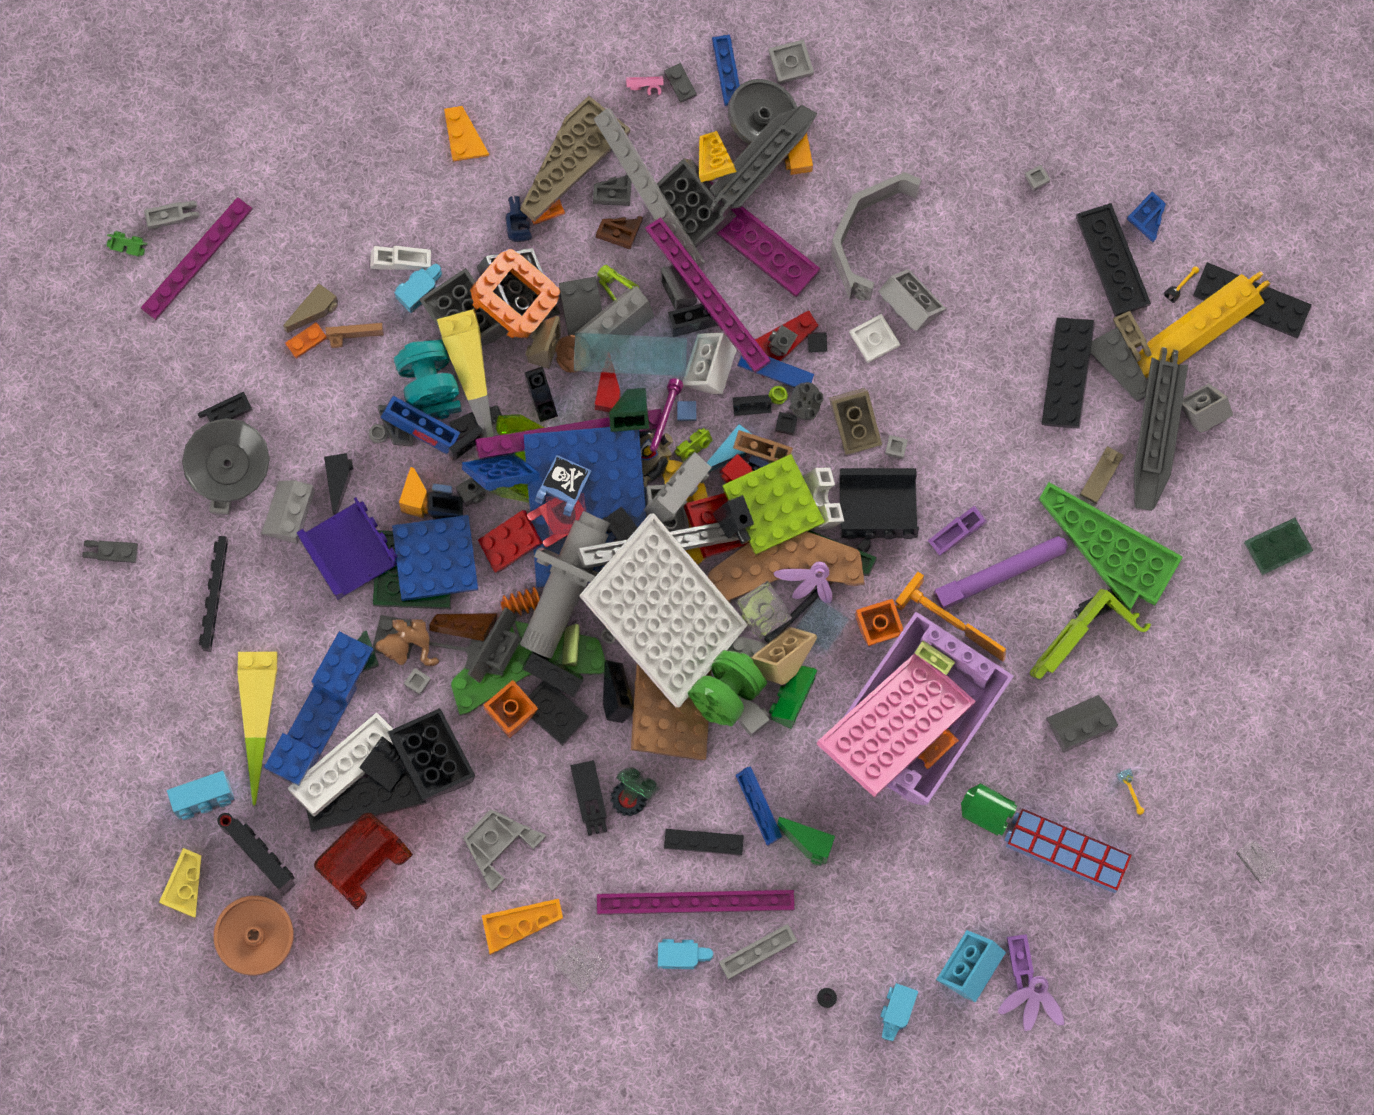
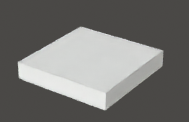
[849,314,900,363]

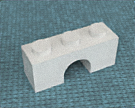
[803,468,844,530]

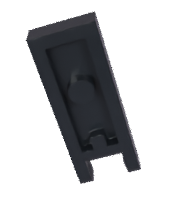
[198,392,252,422]

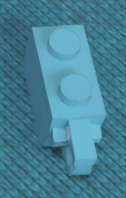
[880,983,918,1042]

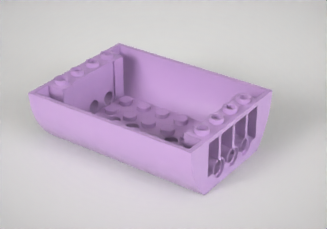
[843,612,1014,805]

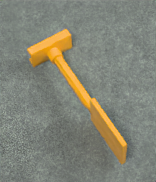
[895,571,1006,662]

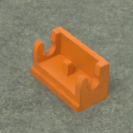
[917,729,959,769]

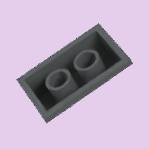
[1046,695,1118,753]

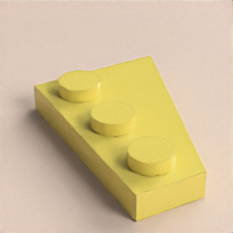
[159,848,201,918]

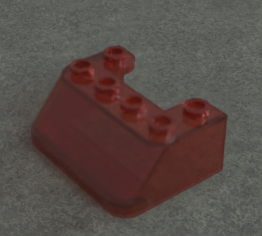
[314,813,413,910]

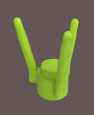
[597,264,640,301]

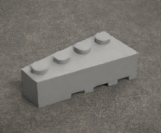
[644,452,712,523]

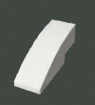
[370,246,431,270]

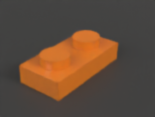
[285,322,327,359]

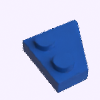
[1127,191,1166,242]

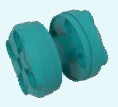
[394,340,459,410]

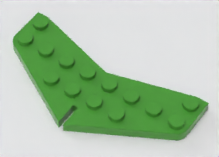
[451,621,606,715]

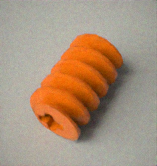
[500,587,540,616]

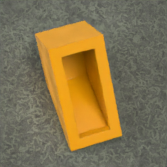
[784,133,813,175]

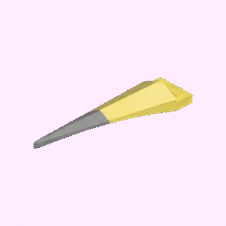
[437,309,493,438]

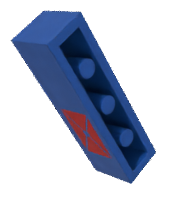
[380,396,460,454]

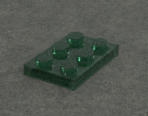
[1244,518,1313,576]

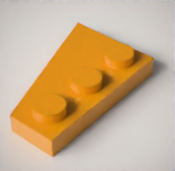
[444,106,489,162]

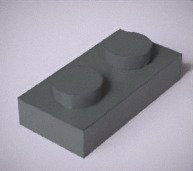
[664,63,697,103]

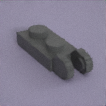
[82,540,138,563]

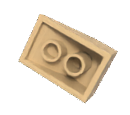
[751,627,817,685]

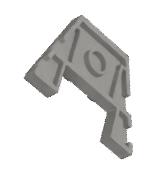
[463,809,546,892]

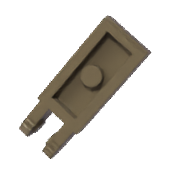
[1113,311,1152,362]

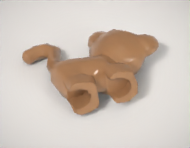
[375,619,439,666]

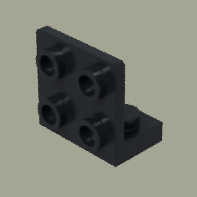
[603,506,637,542]

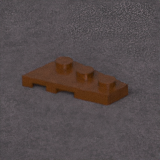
[429,613,497,641]

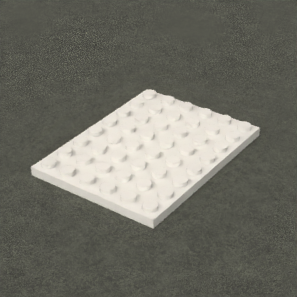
[579,513,748,707]

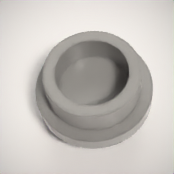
[369,424,388,443]

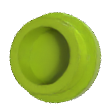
[769,386,788,405]

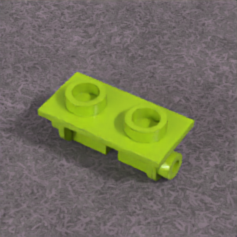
[674,428,713,463]

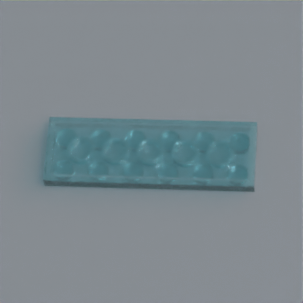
[574,333,687,376]

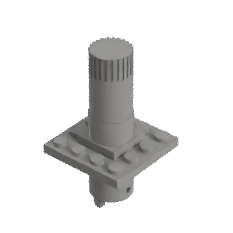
[520,511,610,658]

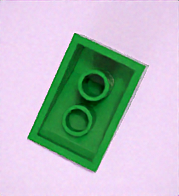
[777,816,835,866]

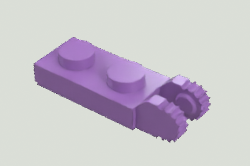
[1006,934,1034,991]

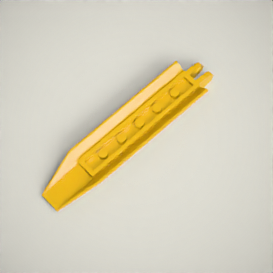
[1137,271,1271,378]

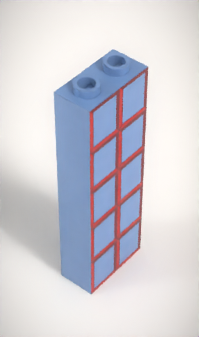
[1004,808,1132,893]

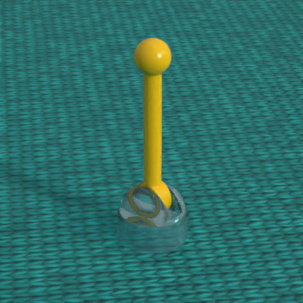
[1116,768,1144,815]

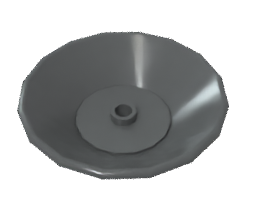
[182,418,270,502]

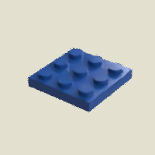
[462,453,539,491]

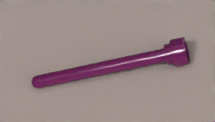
[650,378,683,451]

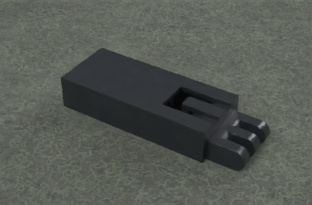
[570,760,607,836]

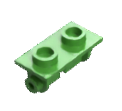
[107,231,148,257]

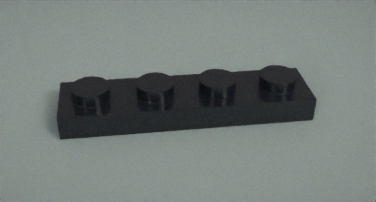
[664,829,744,855]

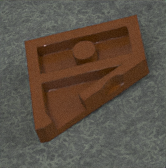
[596,216,643,250]

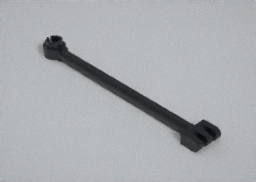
[763,538,871,644]

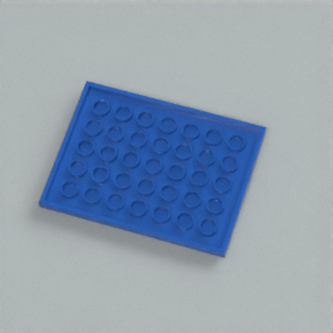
[523,427,646,588]

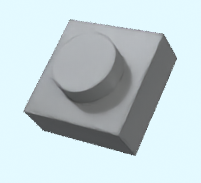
[1024,165,1050,191]
[885,435,908,459]
[209,500,231,515]
[404,668,431,695]

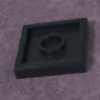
[449,425,483,461]

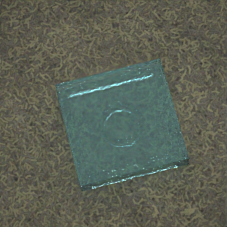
[796,598,849,651]

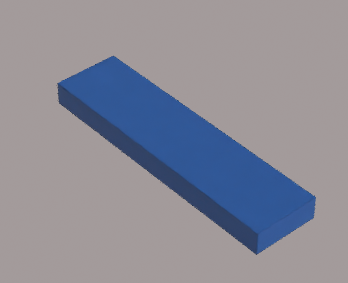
[712,34,740,106]
[737,356,814,388]
[736,766,782,846]

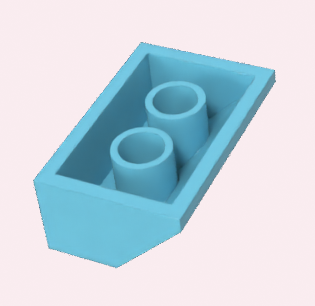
[936,930,1006,1002]

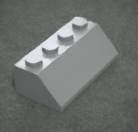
[574,286,655,363]

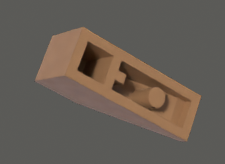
[733,430,793,462]

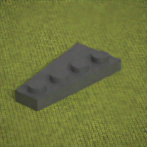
[1091,328,1148,402]

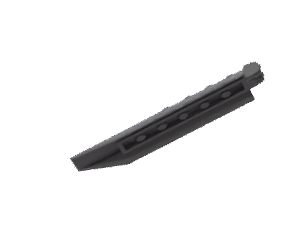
[710,105,817,218]
[1134,347,1188,511]

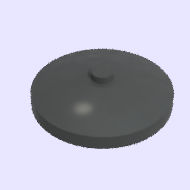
[728,79,797,145]

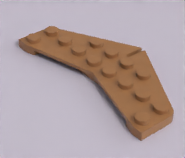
[708,532,865,603]

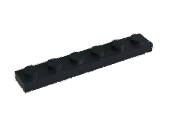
[199,536,228,652]

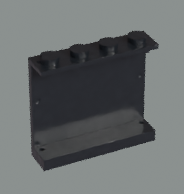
[839,468,919,540]

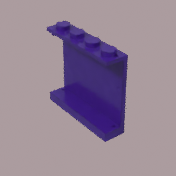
[296,497,397,600]

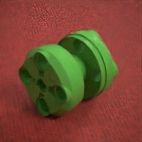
[688,650,767,726]

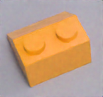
[399,467,429,518]

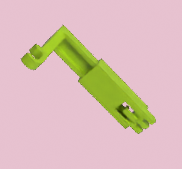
[1029,589,1151,679]

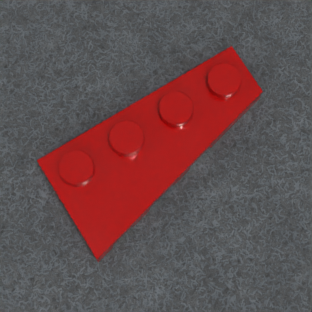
[755,310,819,378]

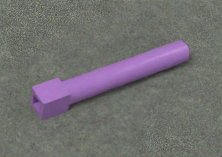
[934,536,1068,610]

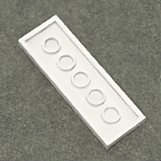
[288,713,393,817]

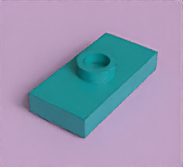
[423,400,462,419]

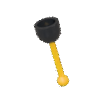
[1164,266,1199,303]

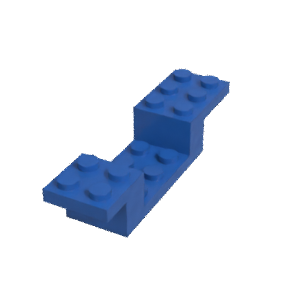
[264,631,374,786]

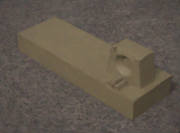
[1080,446,1124,504]

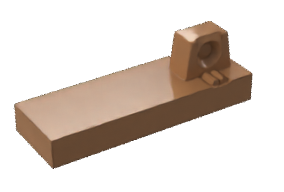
[325,323,384,348]

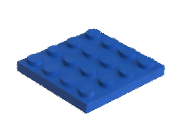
[392,515,478,601]

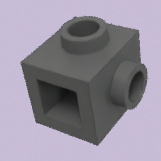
[768,325,798,356]
[455,478,486,507]

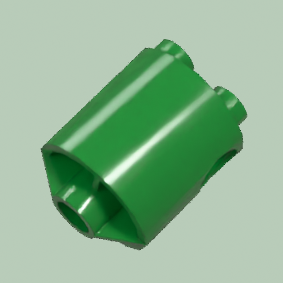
[961,783,1017,836]

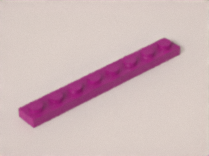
[141,197,252,320]

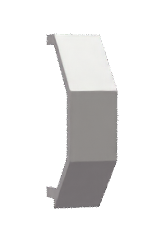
[831,172,922,301]

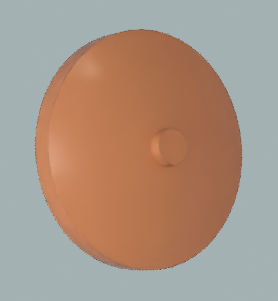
[214,896,294,976]

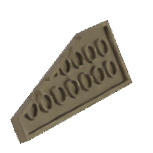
[520,96,631,222]

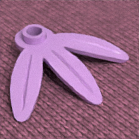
[774,562,832,603]
[998,976,1064,1031]

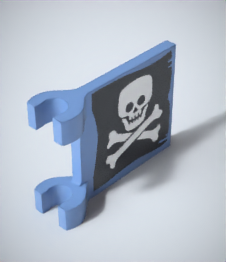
[535,455,591,517]

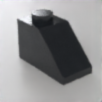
[427,492,463,519]

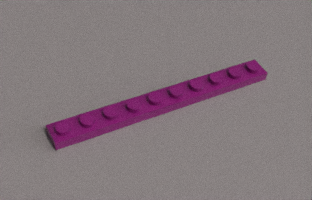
[645,217,771,373]
[475,409,662,459]
[597,890,795,915]

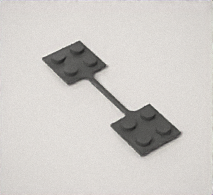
[373,615,504,676]

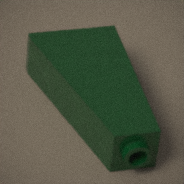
[609,388,649,432]

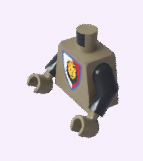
[639,431,673,488]

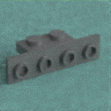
[468,608,522,683]

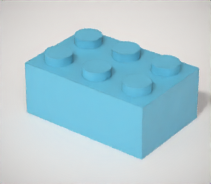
[167,771,235,820]

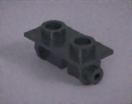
[732,395,772,416]

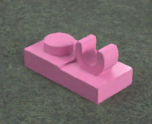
[626,76,663,95]

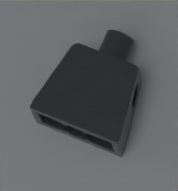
[713,495,754,545]

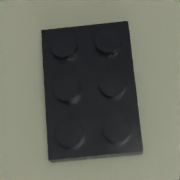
[528,681,589,746]

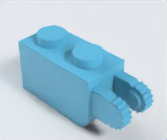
[394,263,442,313]
[658,939,714,969]

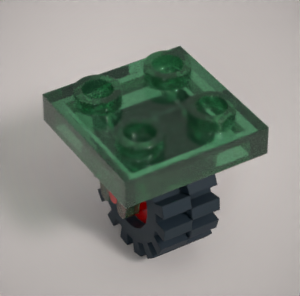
[610,767,660,817]

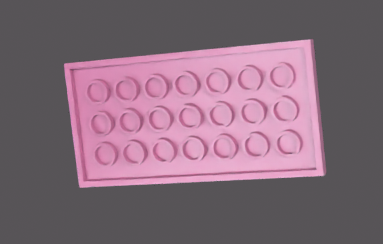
[817,654,976,797]

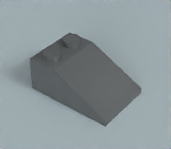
[559,276,602,336]

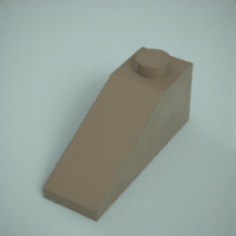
[283,283,338,333]

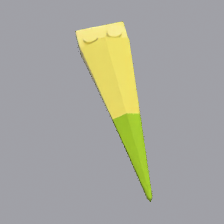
[237,652,278,806]

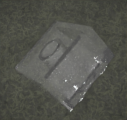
[735,581,792,639]

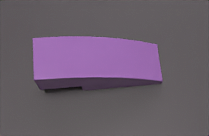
[928,506,988,556]

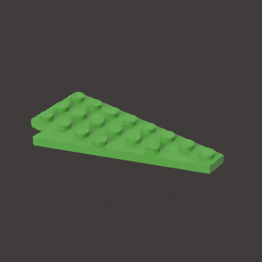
[1039,482,1183,611]

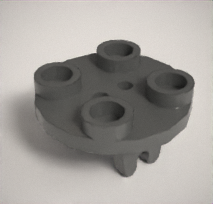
[789,382,824,420]

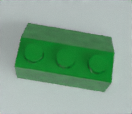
[769,666,817,729]

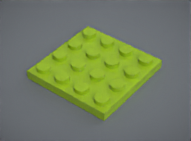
[722,454,825,555]

